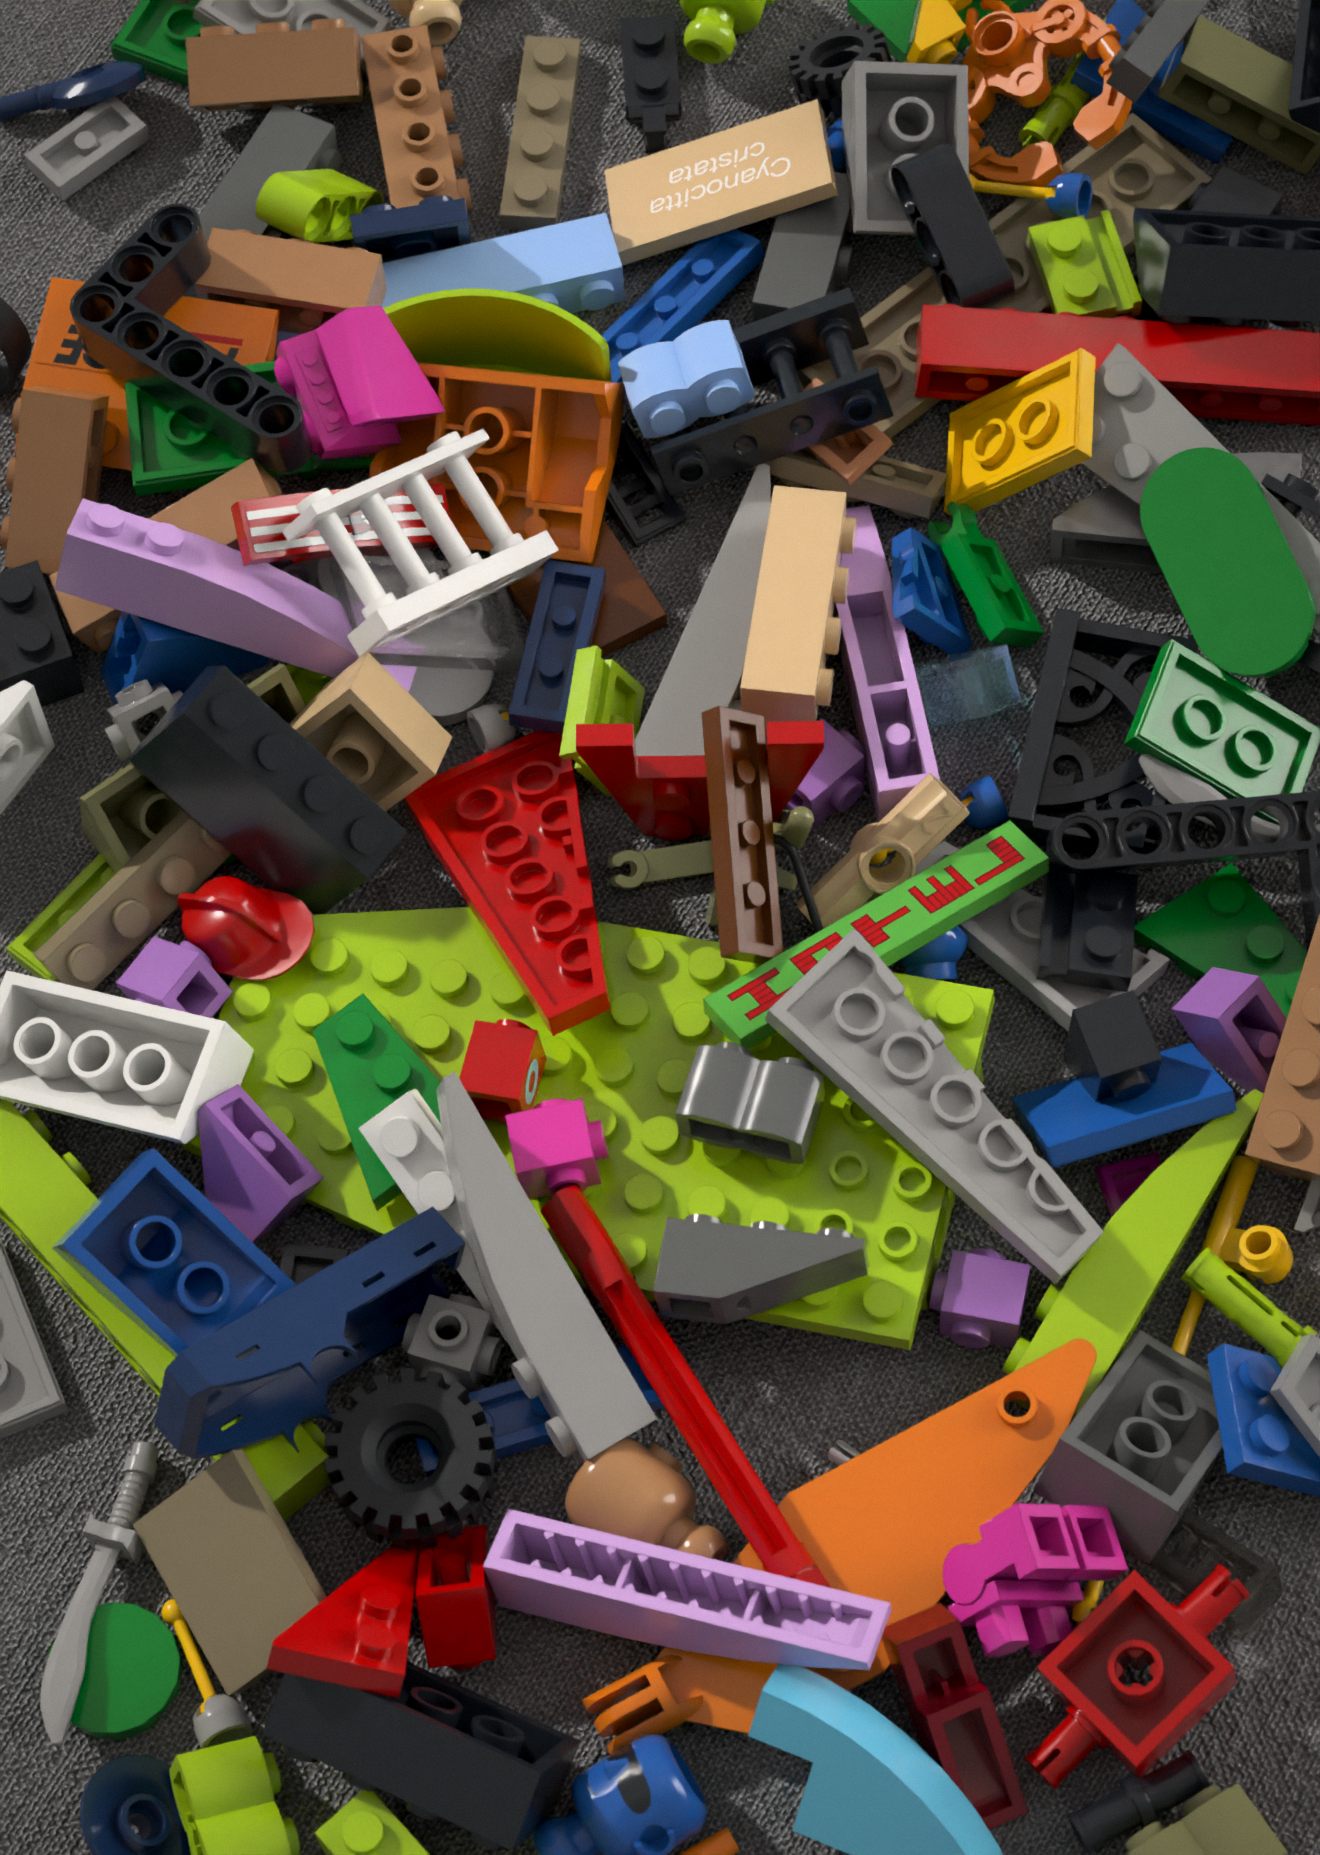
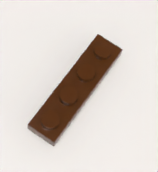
[701,706,783,964]

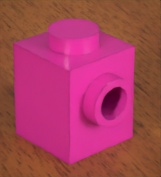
[505,1099,609,1199]

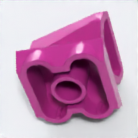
[274,306,445,460]

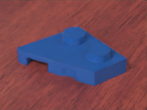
[892,527,973,657]
[1207,1343,1320,1497]

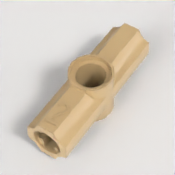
[796,773,970,928]

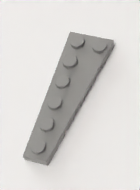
[1079,343,1320,635]

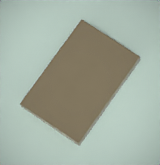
[133,1450,327,1696]

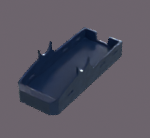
[154,1207,466,1459]

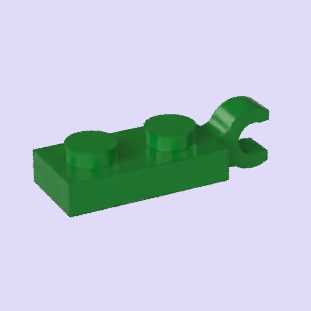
[927,501,1044,648]

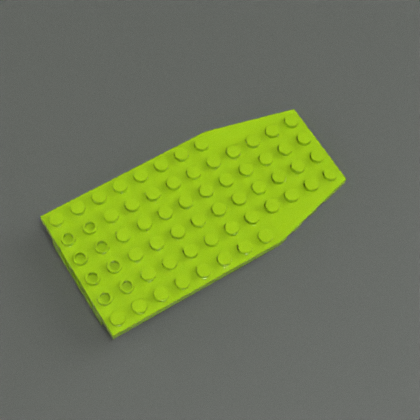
[181,907,995,1350]

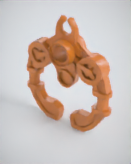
[961,0,1132,187]

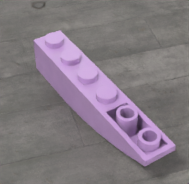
[832,505,940,822]

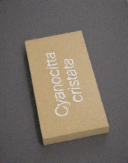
[604,99,838,266]

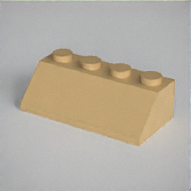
[740,485,857,750]

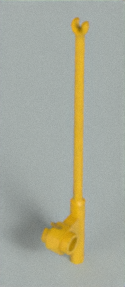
[1071,1155,1294,1626]

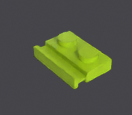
[1027,209,1142,318]
[559,645,645,797]

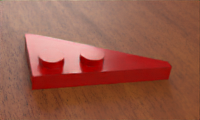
[266,1539,419,1698]

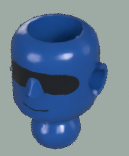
[533,1734,708,1855]

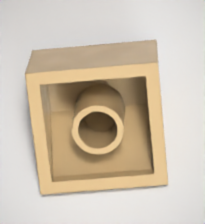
[289,653,452,812]

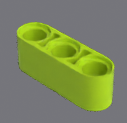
[255,169,384,243]

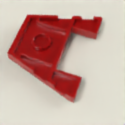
[576,721,824,840]

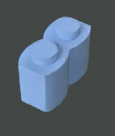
[618,320,755,438]

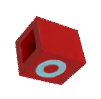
[459,1019,547,1124]

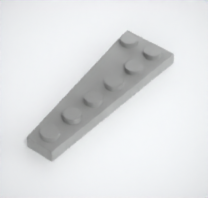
[765,928,1103,1285]

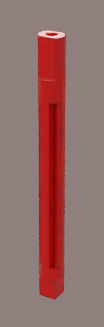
[540,1185,831,1588]

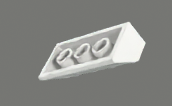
[0,970,254,1144]

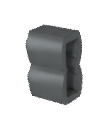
[675,1042,826,1164]

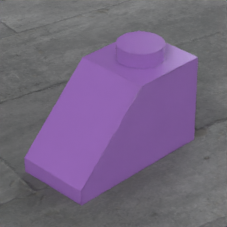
[1172,967,1287,1093]
[197,1084,324,1243]

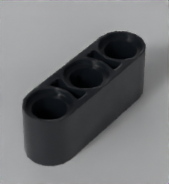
[891,143,1015,309]

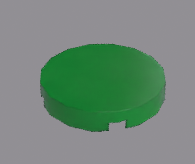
[48,1603,183,1740]

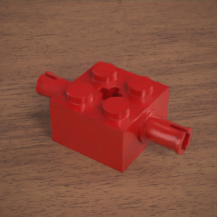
[1024,1564,1250,1790]

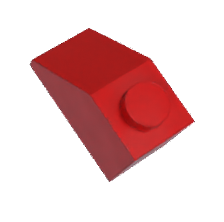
[416,1525,497,1670]

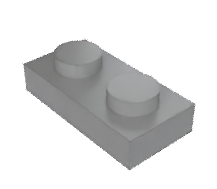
[25,96,150,201]

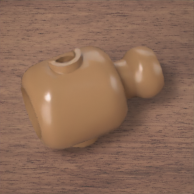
[565,1438,729,1561]

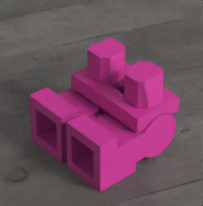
[943,1503,1128,1657]

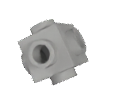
[104,679,183,761]
[402,1294,502,1393]

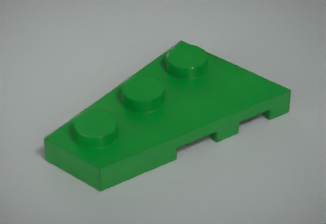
[312,993,441,1211]

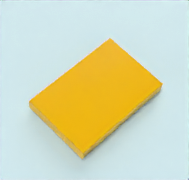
[944,348,1096,516]

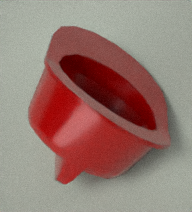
[177,876,315,981]

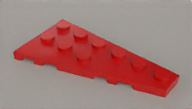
[403,730,611,1036]

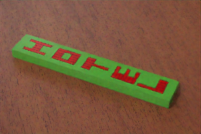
[703,820,1049,1049]

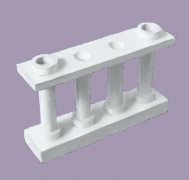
[282,428,559,657]

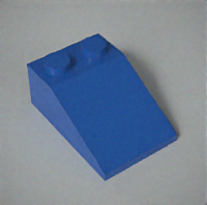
[52,1148,296,1357]

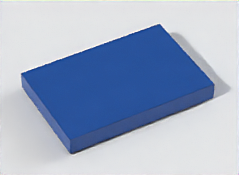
[1011,1042,1237,1168]

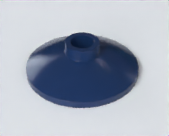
[80,1755,191,1855]

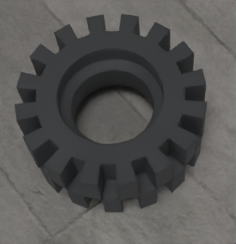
[788,23,893,119]

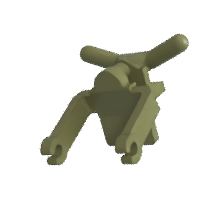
[607,806,814,926]

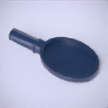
[0,61,146,121]

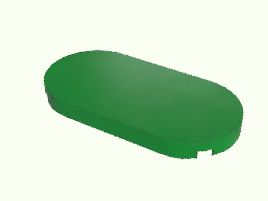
[1140,447,1317,679]

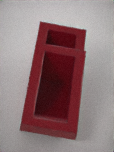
[882,1603,1028,1830]

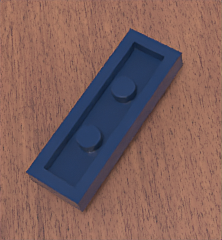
[508,560,606,734]

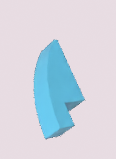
[748,1663,1003,1855]

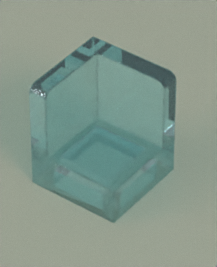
[915,644,1022,726]

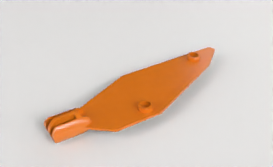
[582,1339,1097,1755]

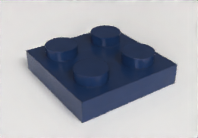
[350,195,471,263]

